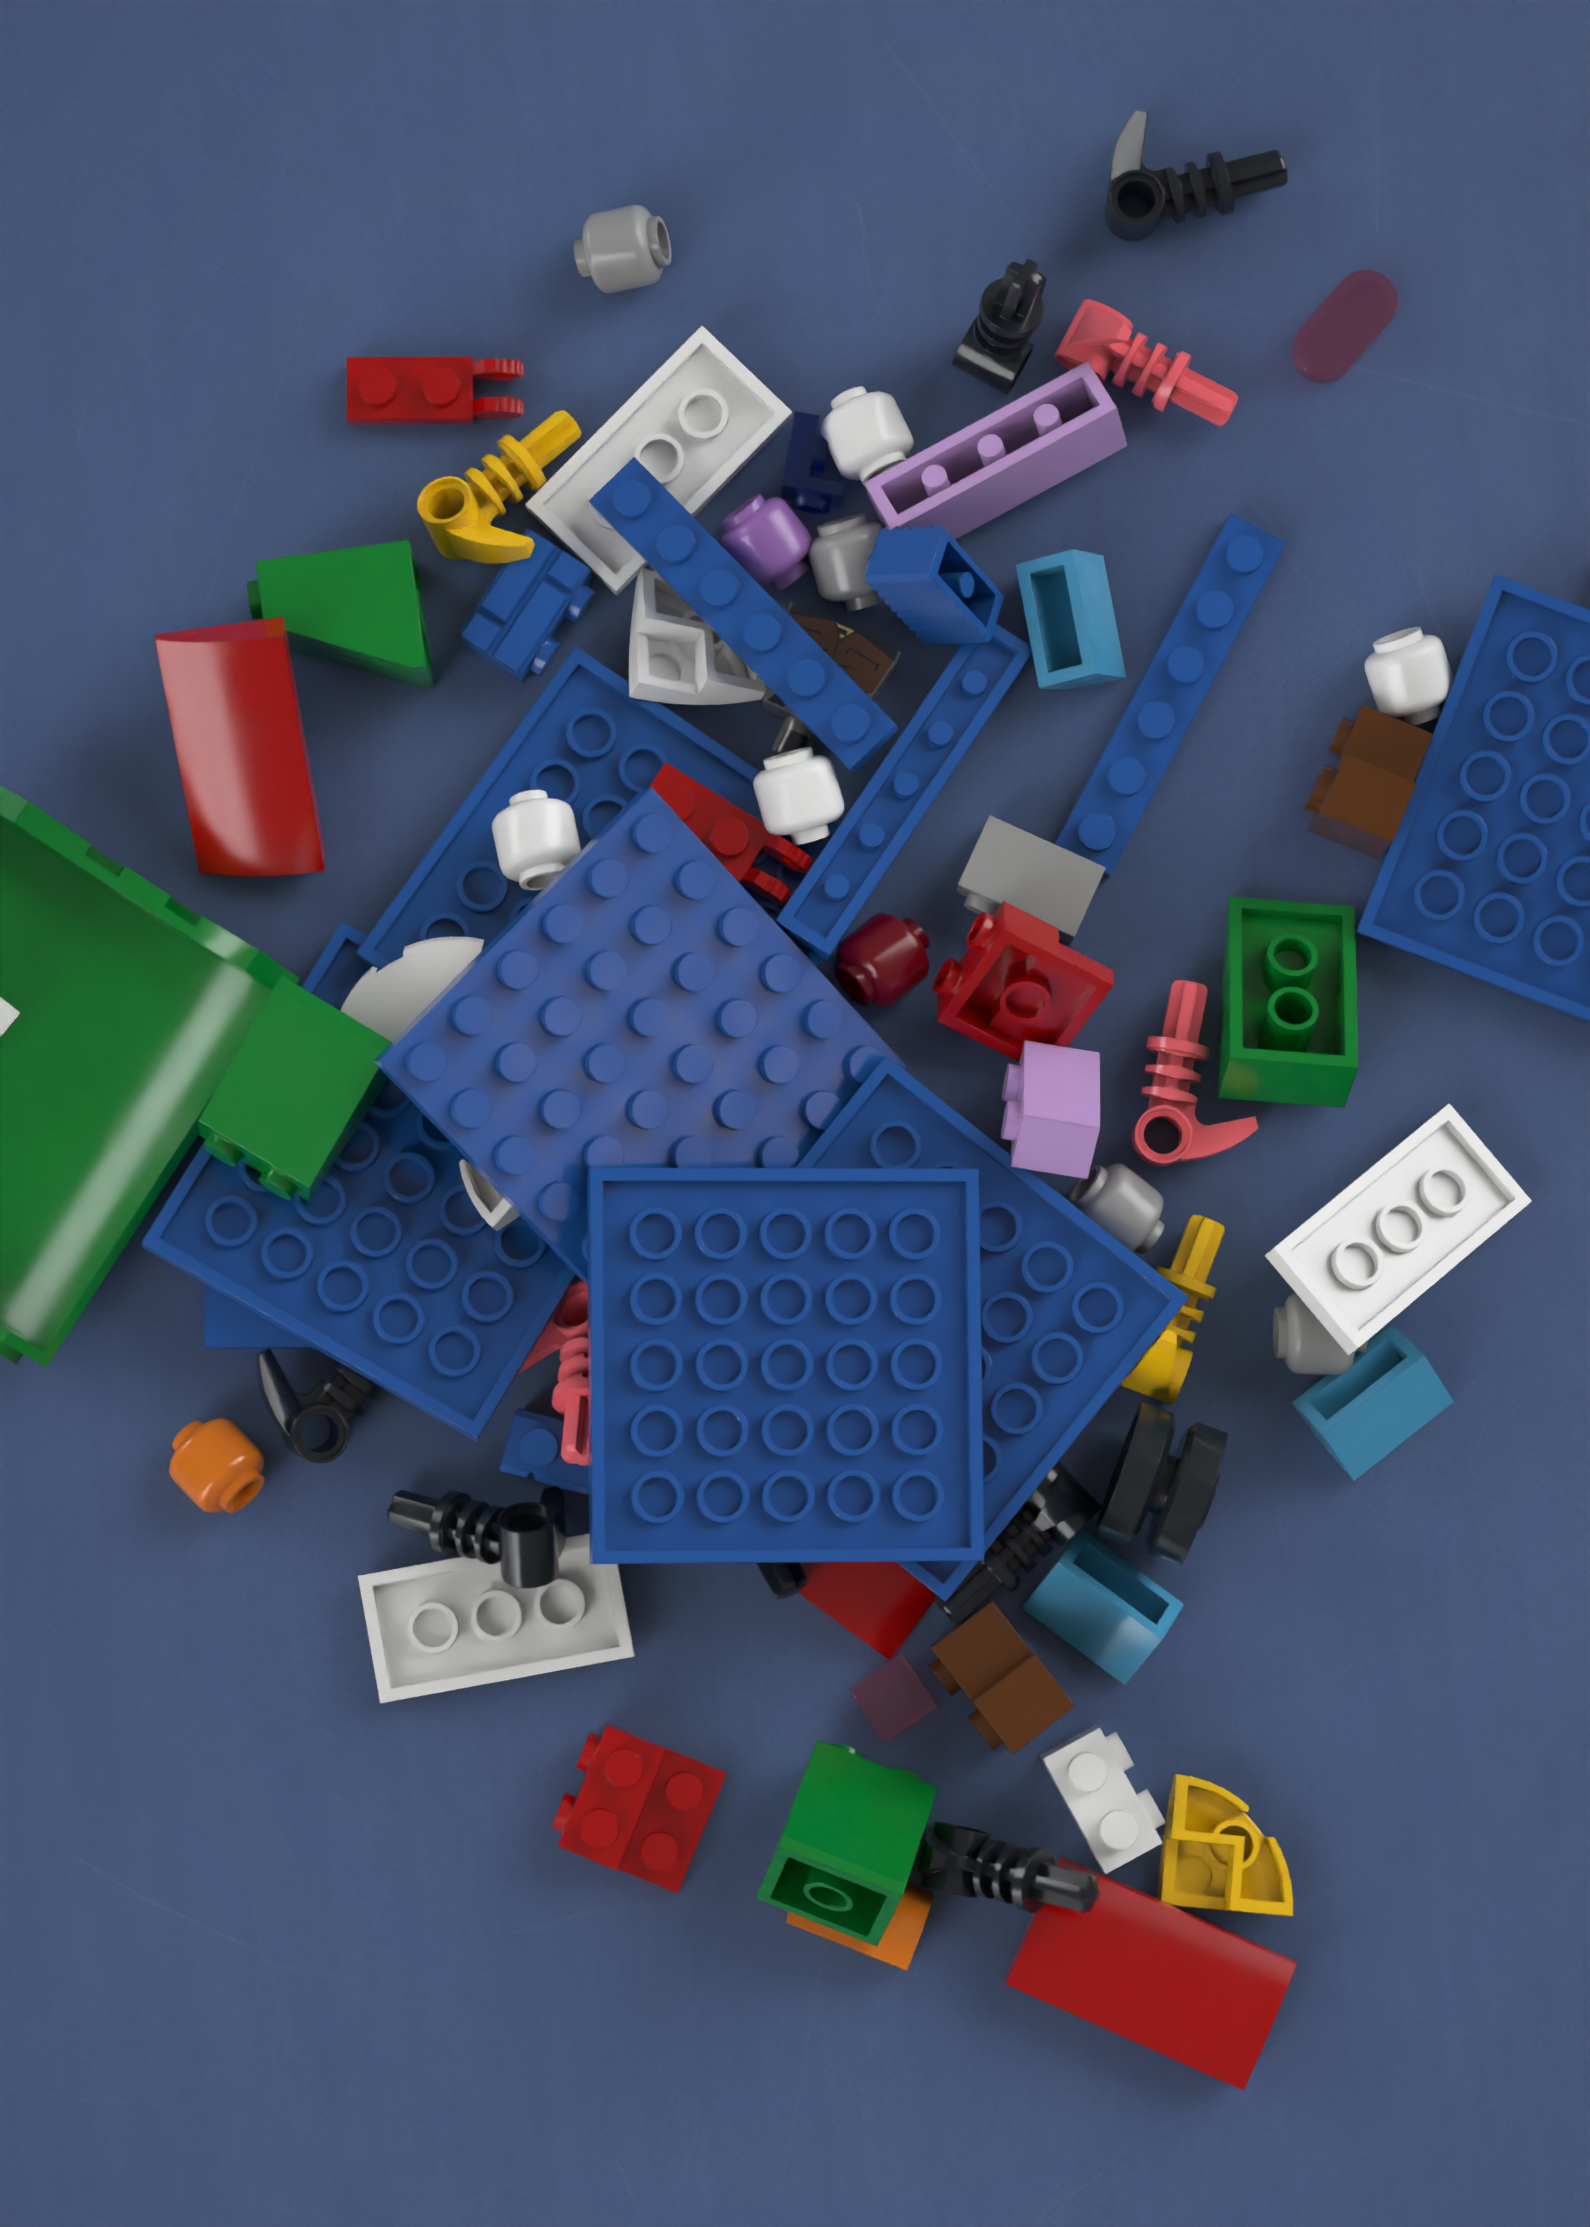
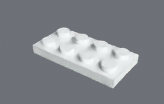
[525,326,793,596]
[1265,1104,1532,1356]
[358,1533,635,1703]

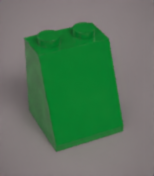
[247,540,435,689]
[198,976,391,1202]
[756,1740,938,1946]

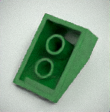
[1218,896,1358,1108]

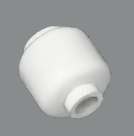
[820,386,914,485]
[1364,627,1454,726]
[753,747,844,845]
[492,790,581,890]

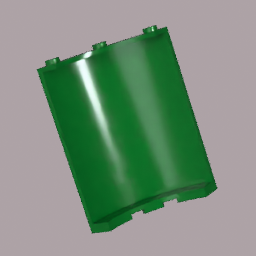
[0,785,300,1367]

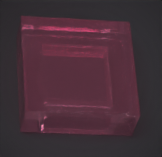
[849,1653,937,1743]

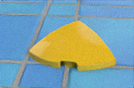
[1156,1774,1293,1916]

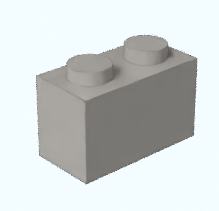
[956,815,1106,944]

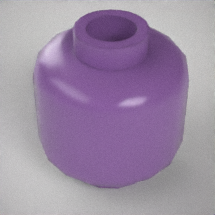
[719,493,813,591]

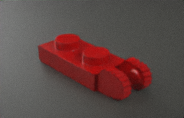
[347,357,524,425]
[649,762,814,907]

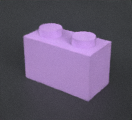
[1001,1040,1100,1179]

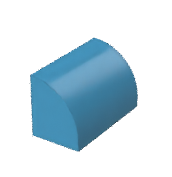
[1016,549,1126,690]
[1292,1323,1454,1481]
[1021,1528,1184,1685]

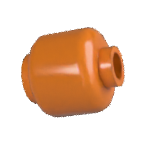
[169,1418,265,1514]

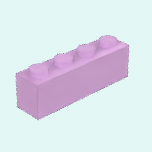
[864,361,1128,540]

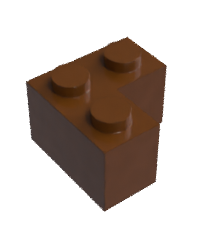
[1304,705,1433,859]
[928,1600,1075,1754]

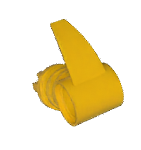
[417,410,582,564]
[1120,1215,1225,1406]

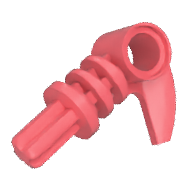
[1054,299,1238,426]
[1131,980,1258,1167]
[518,1281,589,1466]

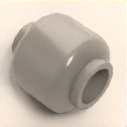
[574,205,672,293]
[808,513,884,611]
[1068,1163,1164,1254]
[1273,1292,1368,1375]

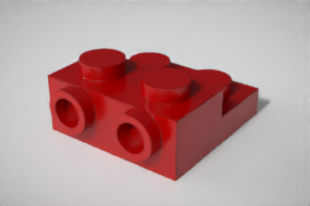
[933,901,1114,1062]
[551,1723,727,1894]

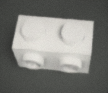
[1039,1725,1166,1874]

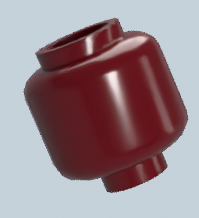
[834,913,930,1008]

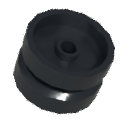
[1094,1402,1228,1565]

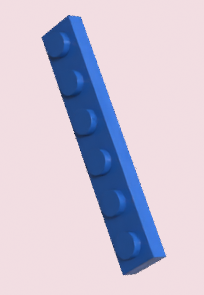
[589,457,899,774]
[1055,513,1286,879]
[775,624,1033,961]

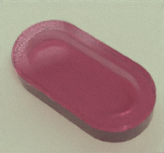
[1292,270,1398,383]

